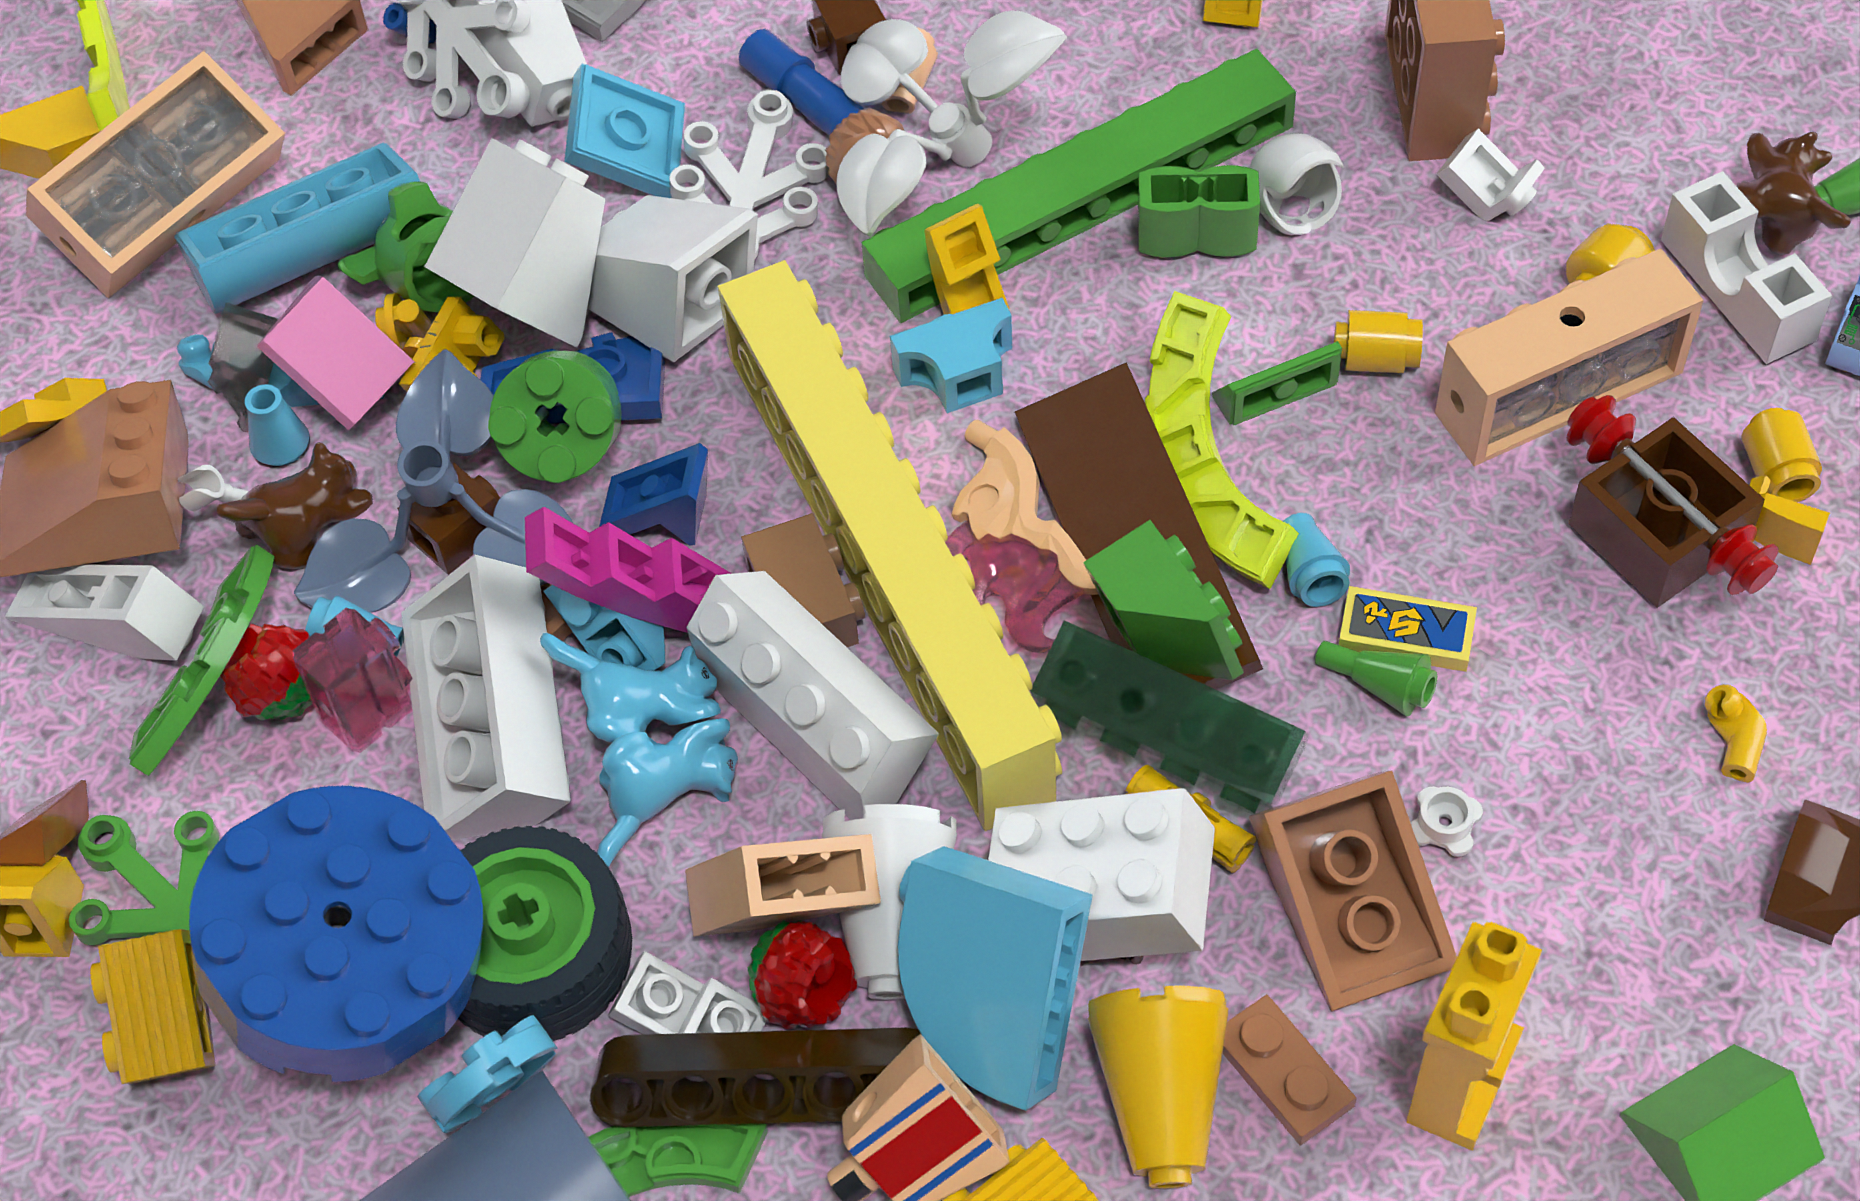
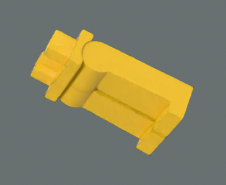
[1406,921,1542,1151]

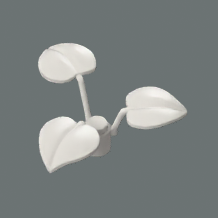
[837,10,1067,237]

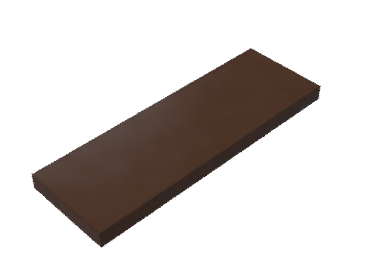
[1015,362,1263,719]

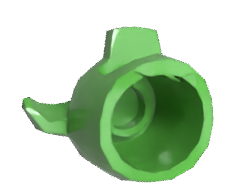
[337,181,474,312]

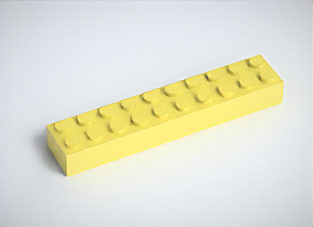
[717,260,1062,832]

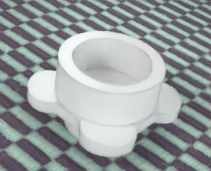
[1410,787,1483,857]

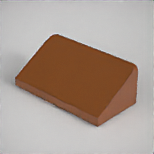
[0,780,89,866]

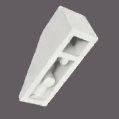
[5,565,204,660]

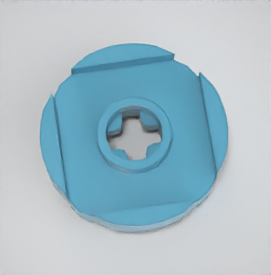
[417,1015,558,1133]

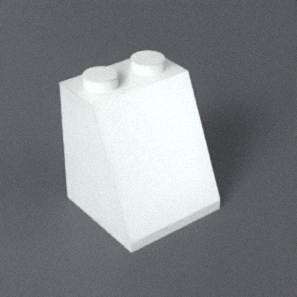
[424,138,605,347]
[587,195,758,363]

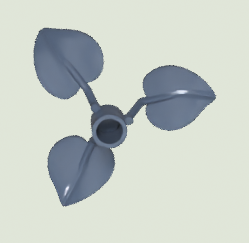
[294,349,574,613]

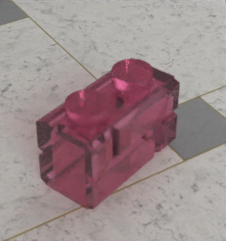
[292,608,413,753]

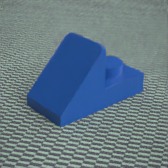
[599,443,708,546]

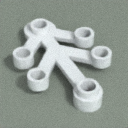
[397,0,531,119]
[670,90,829,258]

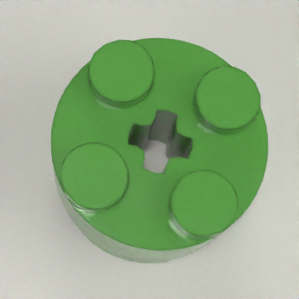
[488,351,622,483]

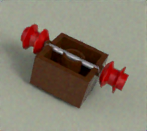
[1566,395,1779,608]

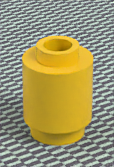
[1334,310,1423,373]
[1741,408,1822,502]

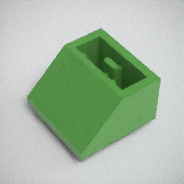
[1083,520,1244,680]

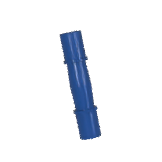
[739,29,865,136]

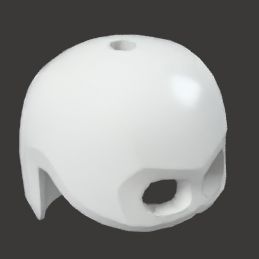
[1249,133,1344,235]

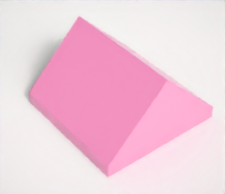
[257,276,414,430]

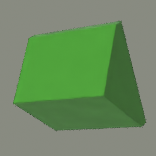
[1619,1044,1825,1201]

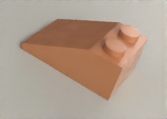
[1249,770,1457,1011]

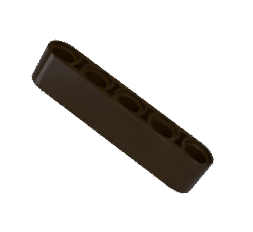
[589,1027,922,1127]

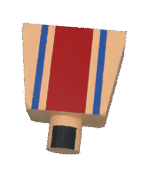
[827,1034,1009,1201]

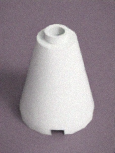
[822,804,957,1000]

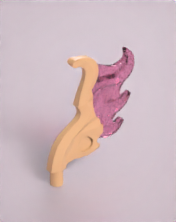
[945,419,1098,653]

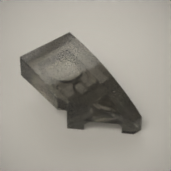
[208,303,278,432]

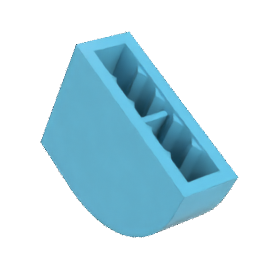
[898,846,1093,1111]

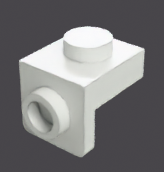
[1436,129,1545,222]

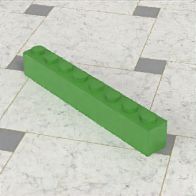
[861,48,1296,324]

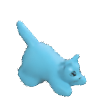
[540,633,721,743]
[597,718,738,867]

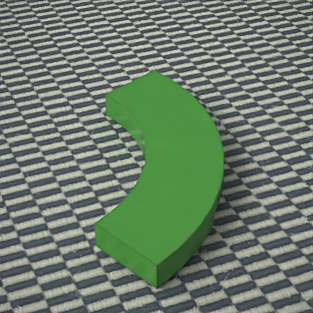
[129,544,274,776]
[588,1123,768,1197]

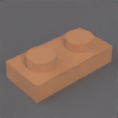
[1222,994,1357,1146]

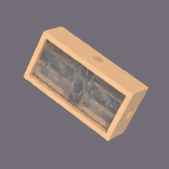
[26,51,286,299]
[1435,248,1704,466]

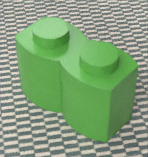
[1138,165,1260,257]

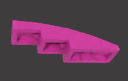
[525,507,732,633]

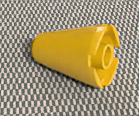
[1088,985,1229,1189]

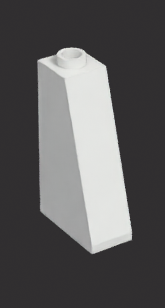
[447,0,587,127]

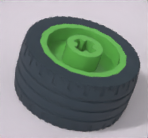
[458,826,632,1041]

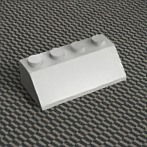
[401,555,571,840]
[687,571,939,820]

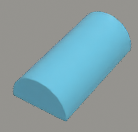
[174,142,420,314]

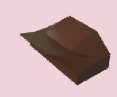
[1764,799,1860,945]

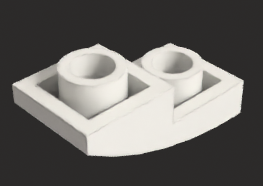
[607,951,766,1034]

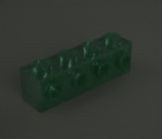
[1030,620,1308,814]

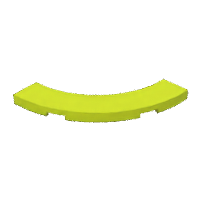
[76,0,130,131]
[1145,291,1299,589]

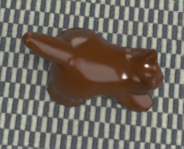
[1736,132,1850,255]
[216,442,373,570]

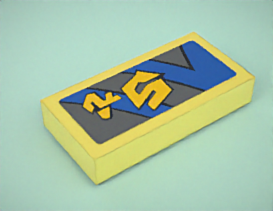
[1339,586,1477,672]

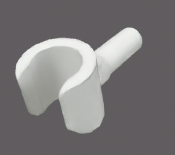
[178,465,249,511]

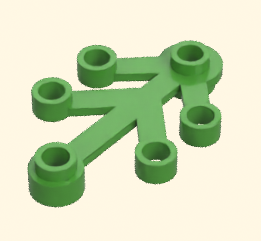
[69,811,219,945]

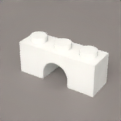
[1661,171,1832,364]

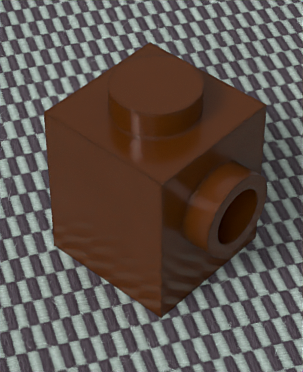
[807,0,886,75]
[397,463,500,575]

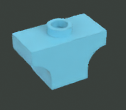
[890,298,1013,413]

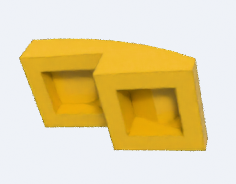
[925,204,1009,315]

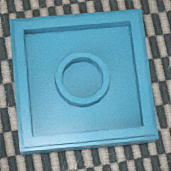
[564,63,685,198]

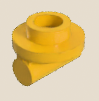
[375,293,432,349]

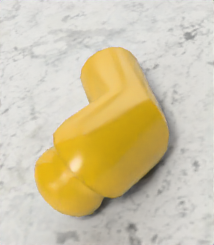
[1704,684,1767,783]

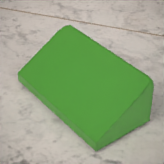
[1212,341,1342,426]

